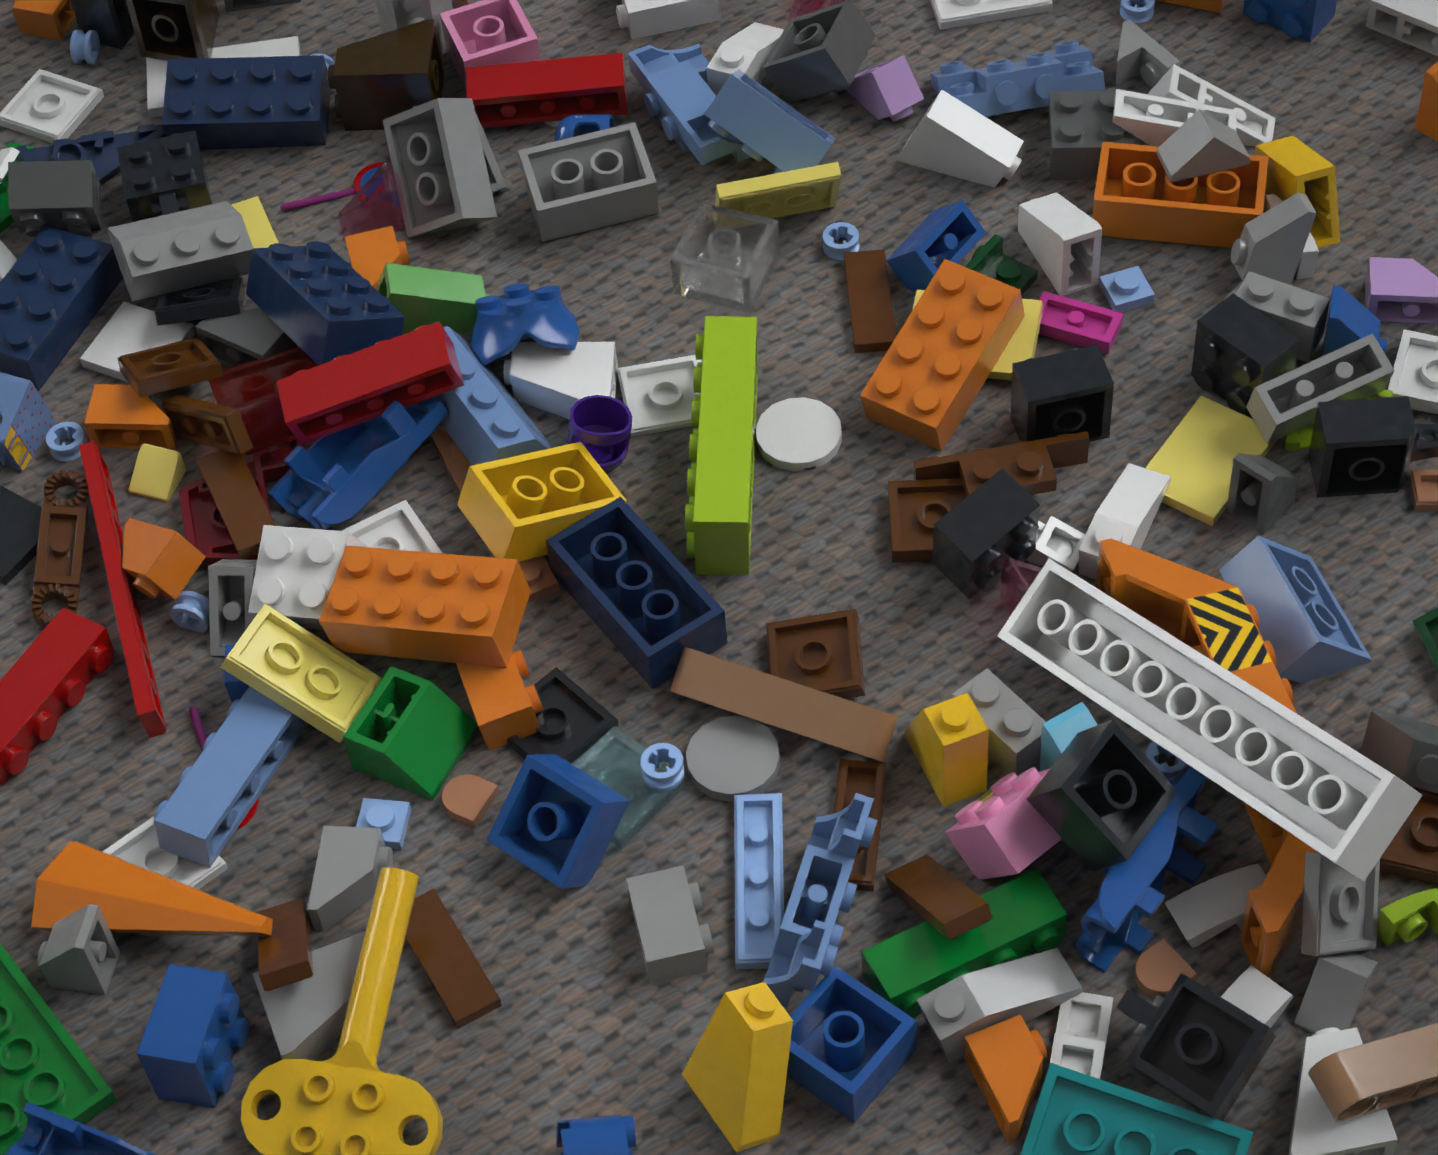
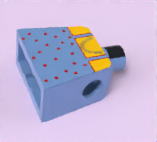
[0,372,56,471]

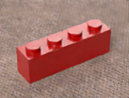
[466,53,628,128]
[276,321,464,445]
[0,608,115,786]

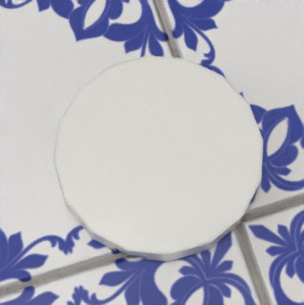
[756,397,842,472]

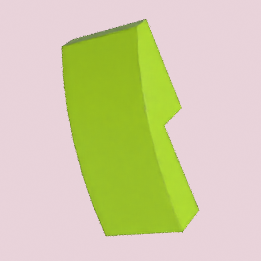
[1377,888,1438,946]

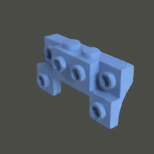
[930,41,1105,117]
[628,43,751,165]
[763,793,878,1007]

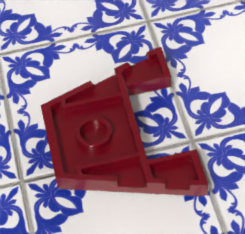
[179,435,306,568]

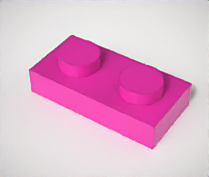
[1038,291,1124,355]

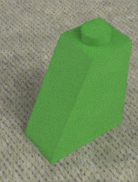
[376,263,490,335]

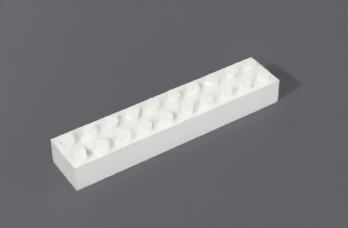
[997,558,1422,881]

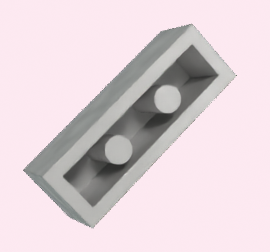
[1246,333,1395,444]

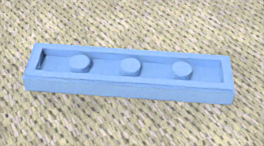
[734,793,784,969]

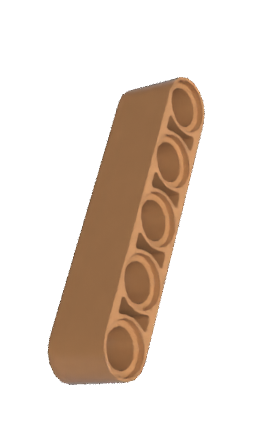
[670,647,898,762]
[1308,1023,1438,1122]

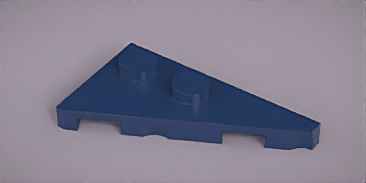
[15,124,166,185]

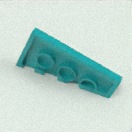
[1021,1062,1253,1155]

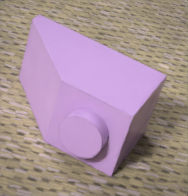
[846,55,924,122]
[1365,257,1438,324]

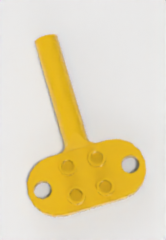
[241,867,443,1155]

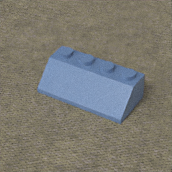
[423,326,553,465]

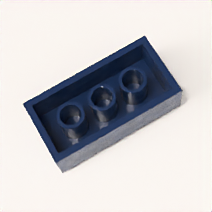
[162,55,331,150]
[0,225,123,391]
[246,241,405,365]
[546,497,728,689]

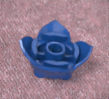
[470,283,579,365]

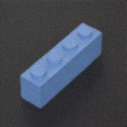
[153,686,303,868]

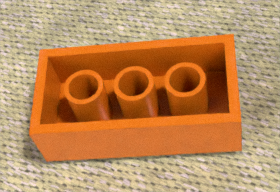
[1092,142,1269,248]
[860,259,1025,451]
[319,545,531,668]

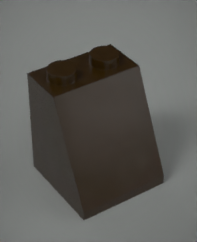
[126,0,219,61]
[328,19,444,131]

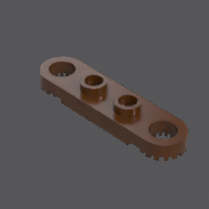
[32,469,89,629]

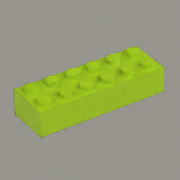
[685,316,758,575]

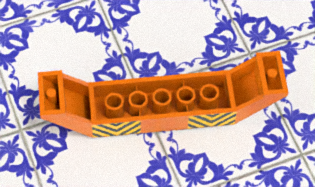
[1096,538,1316,978]

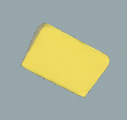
[128,443,186,503]

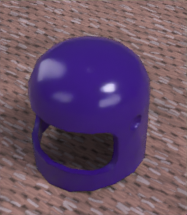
[567,395,633,472]

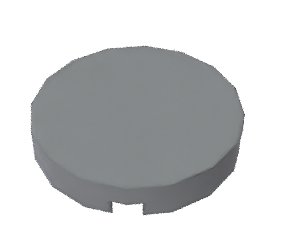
[686,715,780,802]

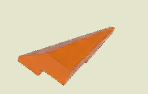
[31,842,273,936]

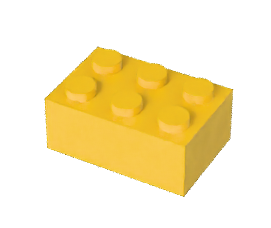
[457,442,627,562]

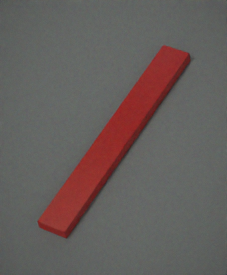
[79,441,167,738]

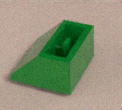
[343,666,479,801]

